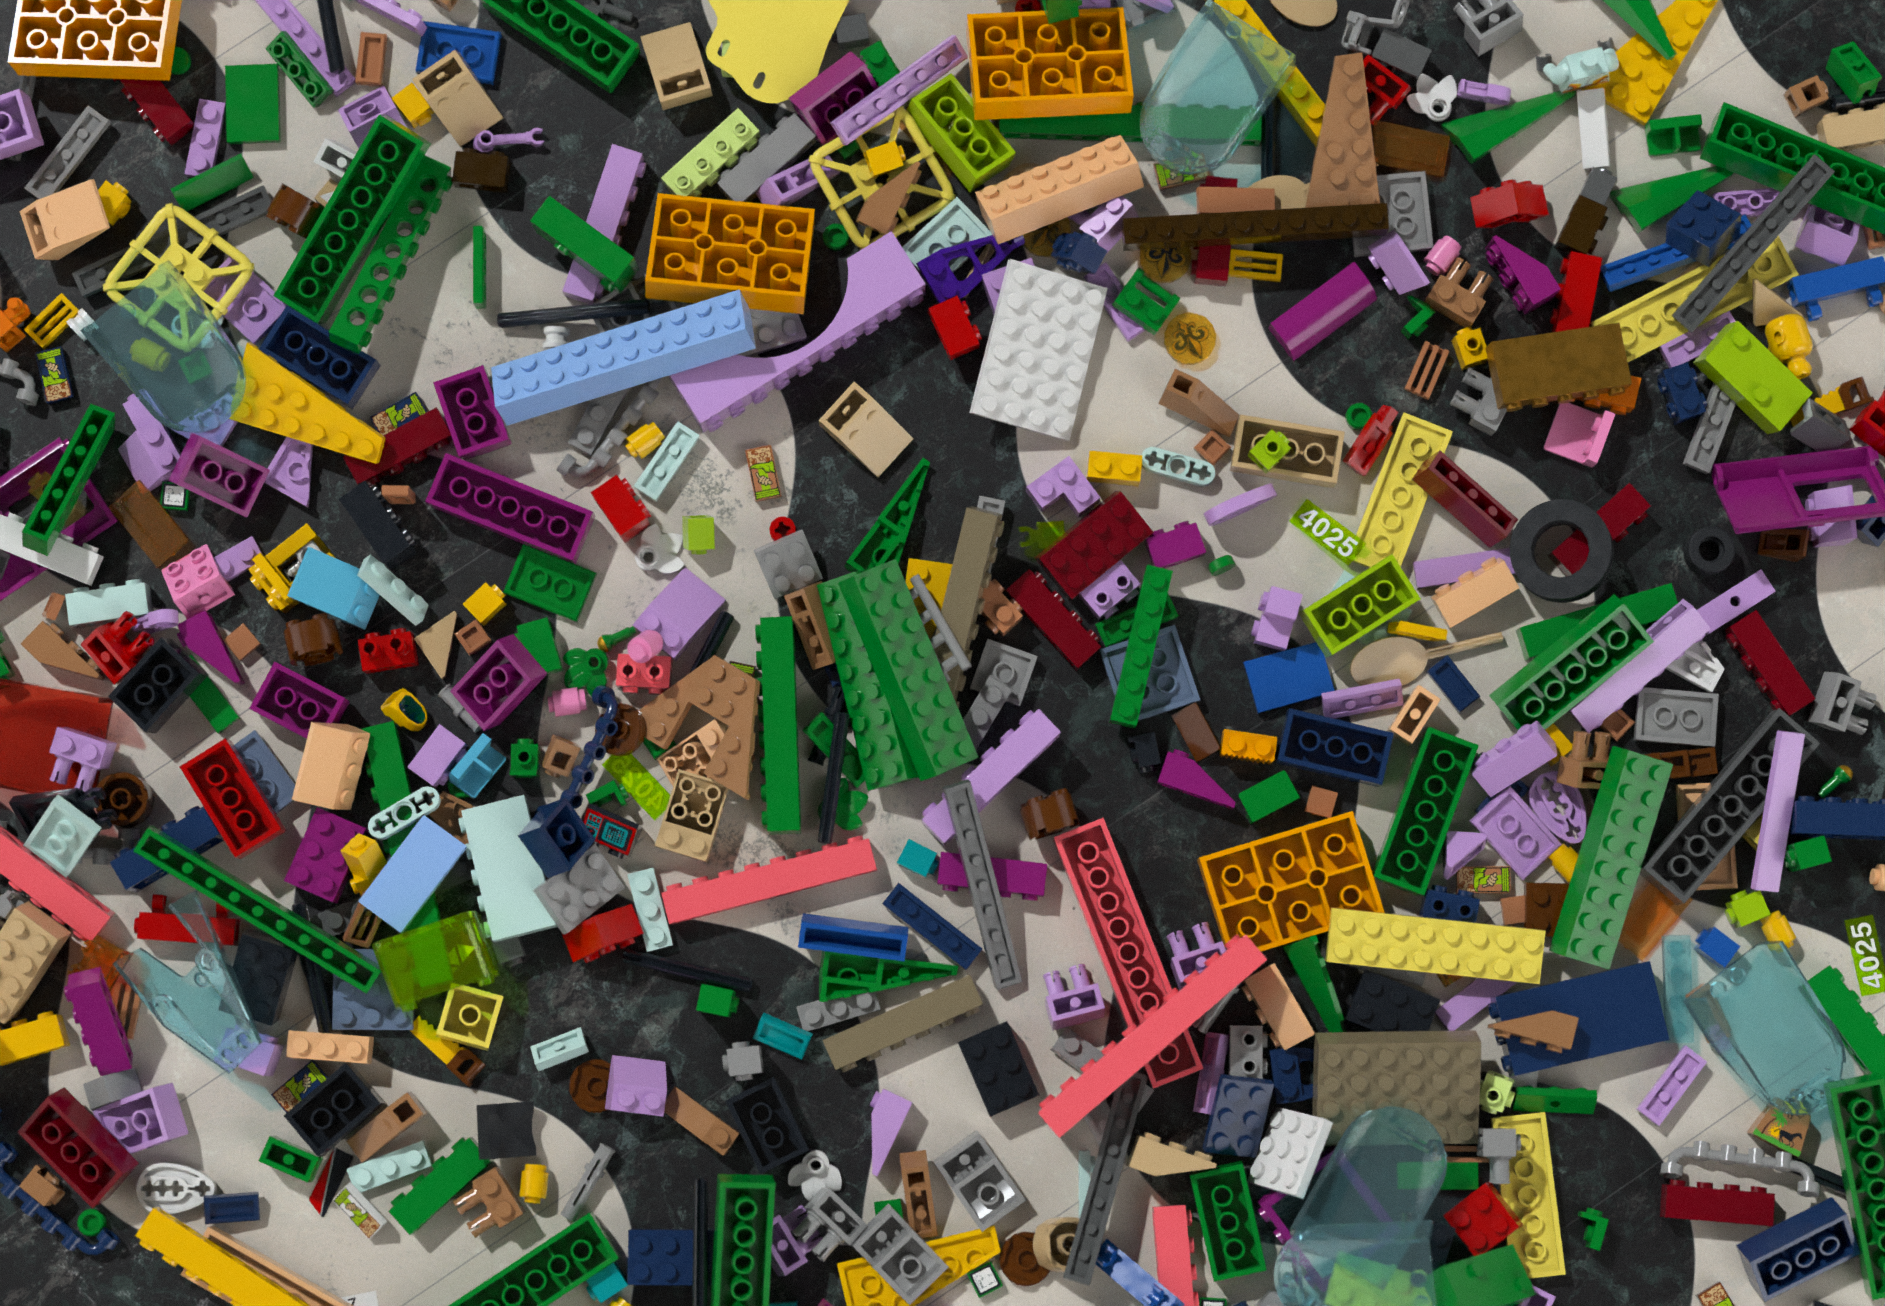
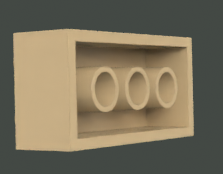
[1230,414,1345,488]
[0,901,71,1024]

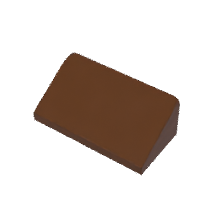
[1171,702,1221,762]

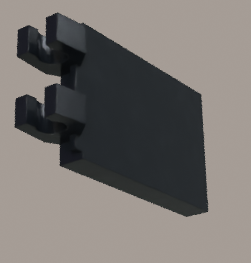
[8,787,119,837]

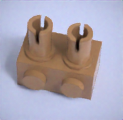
[1424,257,1494,328]
[1557,731,1612,789]
[453,1167,526,1238]

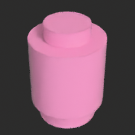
[1424,236,1462,276]
[627,630,663,663]
[547,687,587,717]

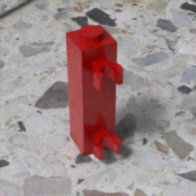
[134,894,241,946]

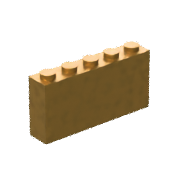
[1485,323,1632,412]

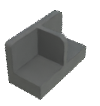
[1372,28,1432,78]
[1790,398,1850,452]

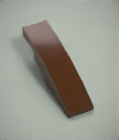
[1643,747,1718,780]

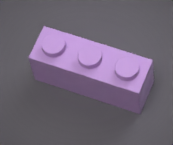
[1471,721,1557,797]

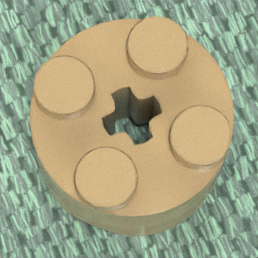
[1033,1217,1079,1272]

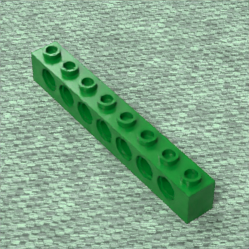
[329,155,453,354]

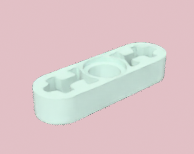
[1141,447,1215,487]
[368,786,441,840]

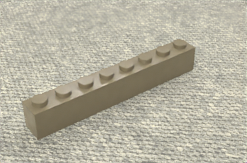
[934,506,1004,709]

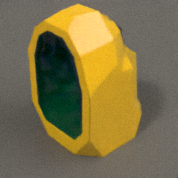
[381,688,427,731]

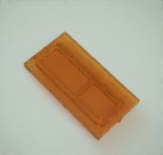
[1372,120,1450,177]
[109,480,190,568]
[1619,883,1693,961]

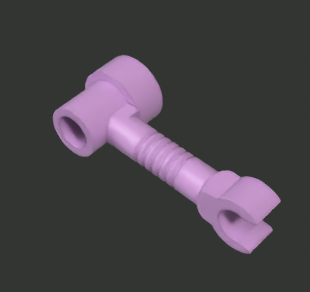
[473,128,544,154]

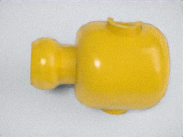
[1765,314,1813,380]

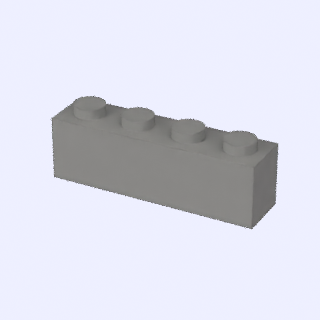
[717,113,816,202]

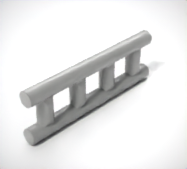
[909,574,971,683]

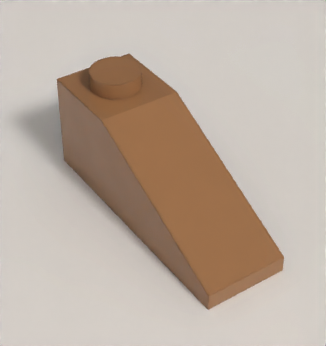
[784,581,835,670]
[664,1086,740,1156]
[899,1150,938,1238]

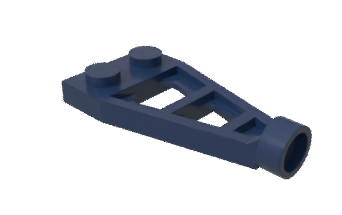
[1269,1047,1314,1104]

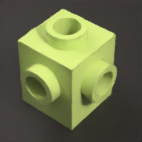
[1479,1070,1515,1114]

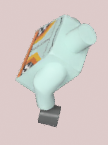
[1536,37,1619,94]

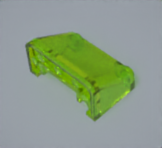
[372,911,500,1013]

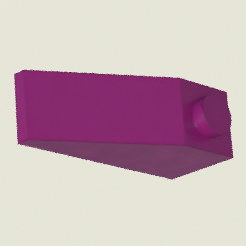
[176,610,245,686]
[1157,749,1236,809]

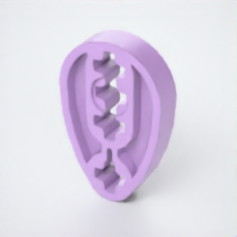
[1203,483,1277,527]
[1527,771,1587,844]

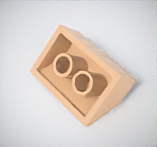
[292,722,371,810]
[1241,963,1315,1050]

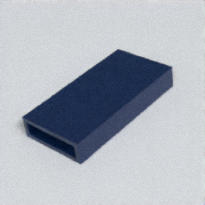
[1488,961,1670,1077]

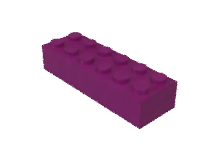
[425,453,596,564]

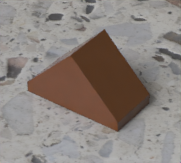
[1757,529,1810,562]

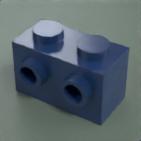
[1050,231,1107,274]
[1657,362,1707,425]
[1419,884,1480,923]

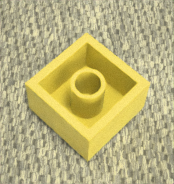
[436,982,504,1051]

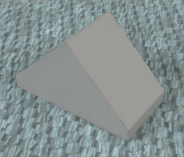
[83,1068,142,1110]

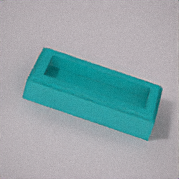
[753,1013,813,1060]

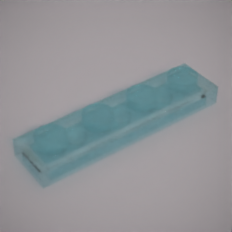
[1662,935,1694,1043]

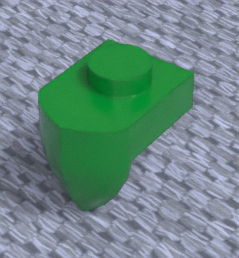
[1401,295,1436,339]

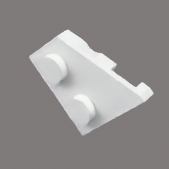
[1665,640,1724,693]

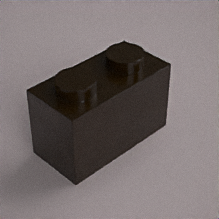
[452,148,511,193]
[1554,194,1609,255]

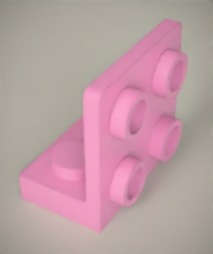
[1543,403,1615,468]
[162,544,235,619]

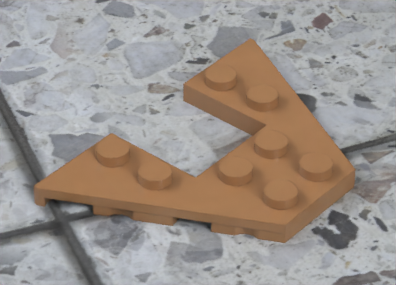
[639,655,760,800]

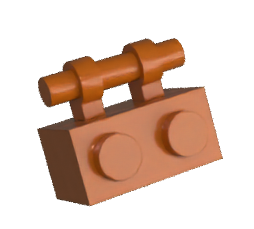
[0,297,30,353]

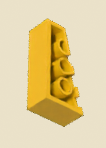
[905,558,953,640]

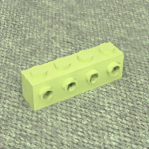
[661,108,760,197]

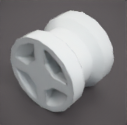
[66,308,100,341]
[543,326,570,350]

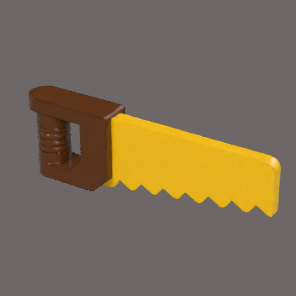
[1790,376,1875,427]
[409,1016,486,1088]

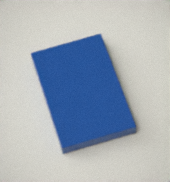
[415,21,502,85]
[1243,642,1335,713]

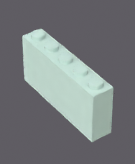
[458,795,558,942]

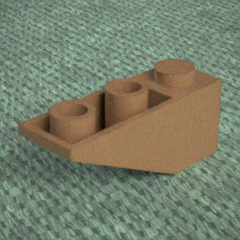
[855,161,922,236]
[1158,369,1239,437]
[20,621,105,681]
[1487,1011,1579,1053]
[346,1092,428,1163]

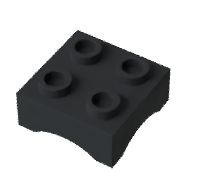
[476,1101,536,1160]

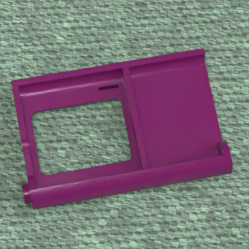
[0,437,118,601]
[1712,446,1885,534]

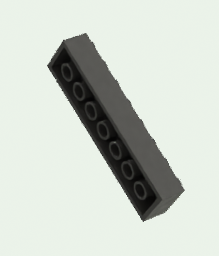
[1640,708,1820,906]

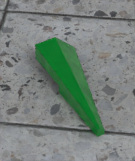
[1603,0,1677,60]
[1441,90,1577,164]
[1609,166,1736,233]
[844,458,930,573]
[1281,935,1347,1033]
[819,951,958,1002]

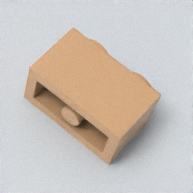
[1387,685,1441,746]

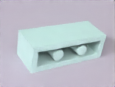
[65,579,153,628]

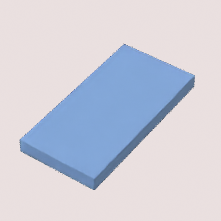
[358,815,467,934]

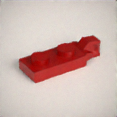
[1342,405,1398,476]

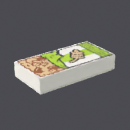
[333,1182,387,1239]

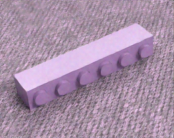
[563,144,647,304]
[1568,599,1711,732]

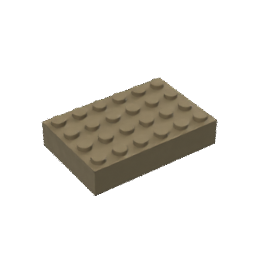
[1312,1030,1482,1146]

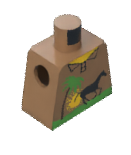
[1747,1089,1811,1157]

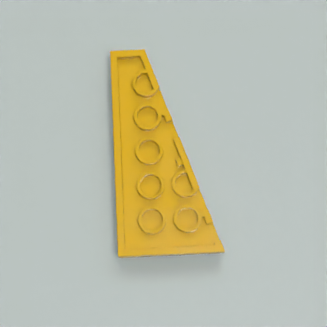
[1580,0,1717,126]
[228,342,386,464]
[837,1225,1001,1306]

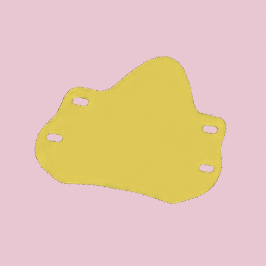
[706,0,849,103]

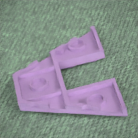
[170,387,313,508]

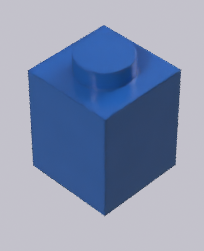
[1694,927,1741,969]

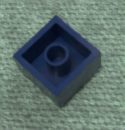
[1666,190,1741,267]
[518,797,596,878]

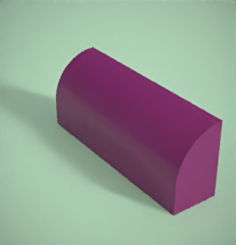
[1268,262,1377,361]

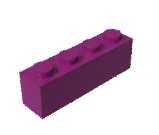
[937,852,1047,901]
[64,967,133,1076]

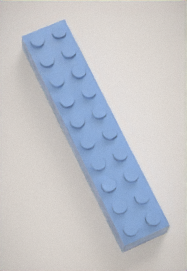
[491,289,756,426]

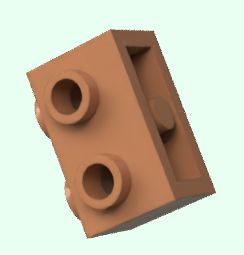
[981,579,1023,637]

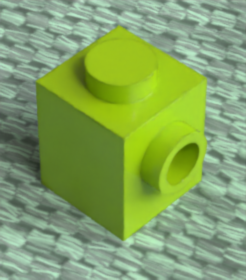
[1247,429,1291,474]
[682,515,715,555]
[1725,890,1771,928]

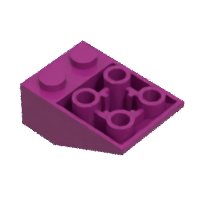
[1485,236,1560,315]

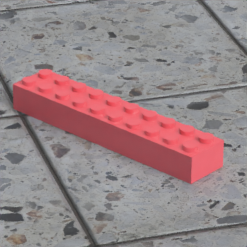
[1053,818,1203,1089]
[1038,934,1267,1138]

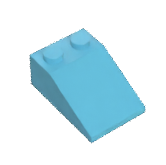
[287,547,380,630]

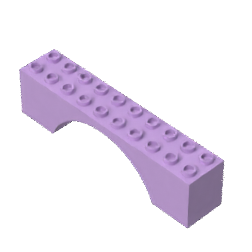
[669,231,926,433]

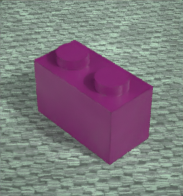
[1144,521,1206,569]

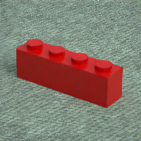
[1550,251,1602,333]

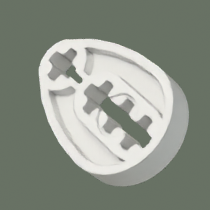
[136,1162,217,1214]

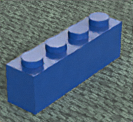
[798,913,909,962]

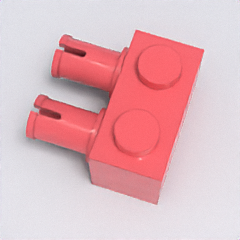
[616,654,673,695]

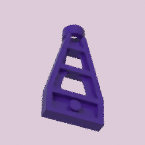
[916,235,1025,303]

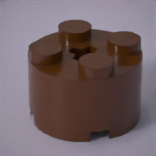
[266,183,325,239]
[283,613,343,666]
[96,772,155,828]
[1020,788,1080,840]

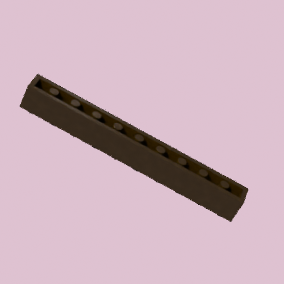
[1121,203,1389,251]

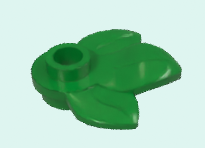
[562,648,609,697]
[818,777,868,831]

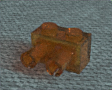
[67,935,133,991]

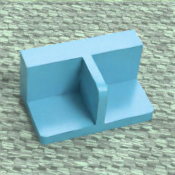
[449,733,506,799]

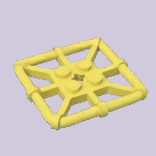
[808,106,956,250]
[103,203,255,352]

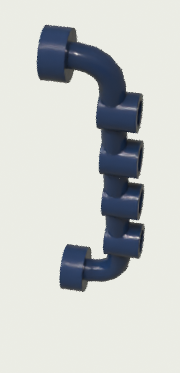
[534,685,618,816]
[0,1141,121,1255]

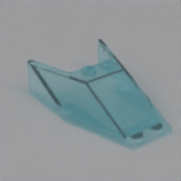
[112,890,262,1074]

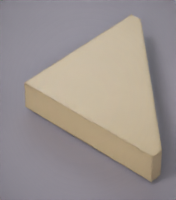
[1753,278,1803,326]
[414,611,458,679]

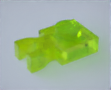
[1018,520,1065,549]

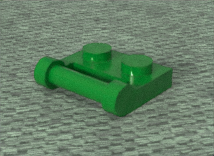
[1112,267,1181,336]

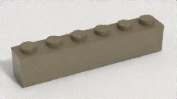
[823,975,983,1073]

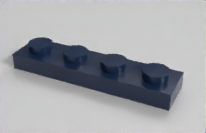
[882,883,982,970]

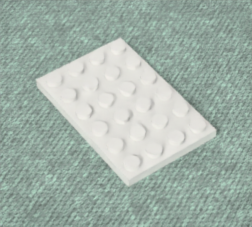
[969,259,1108,441]

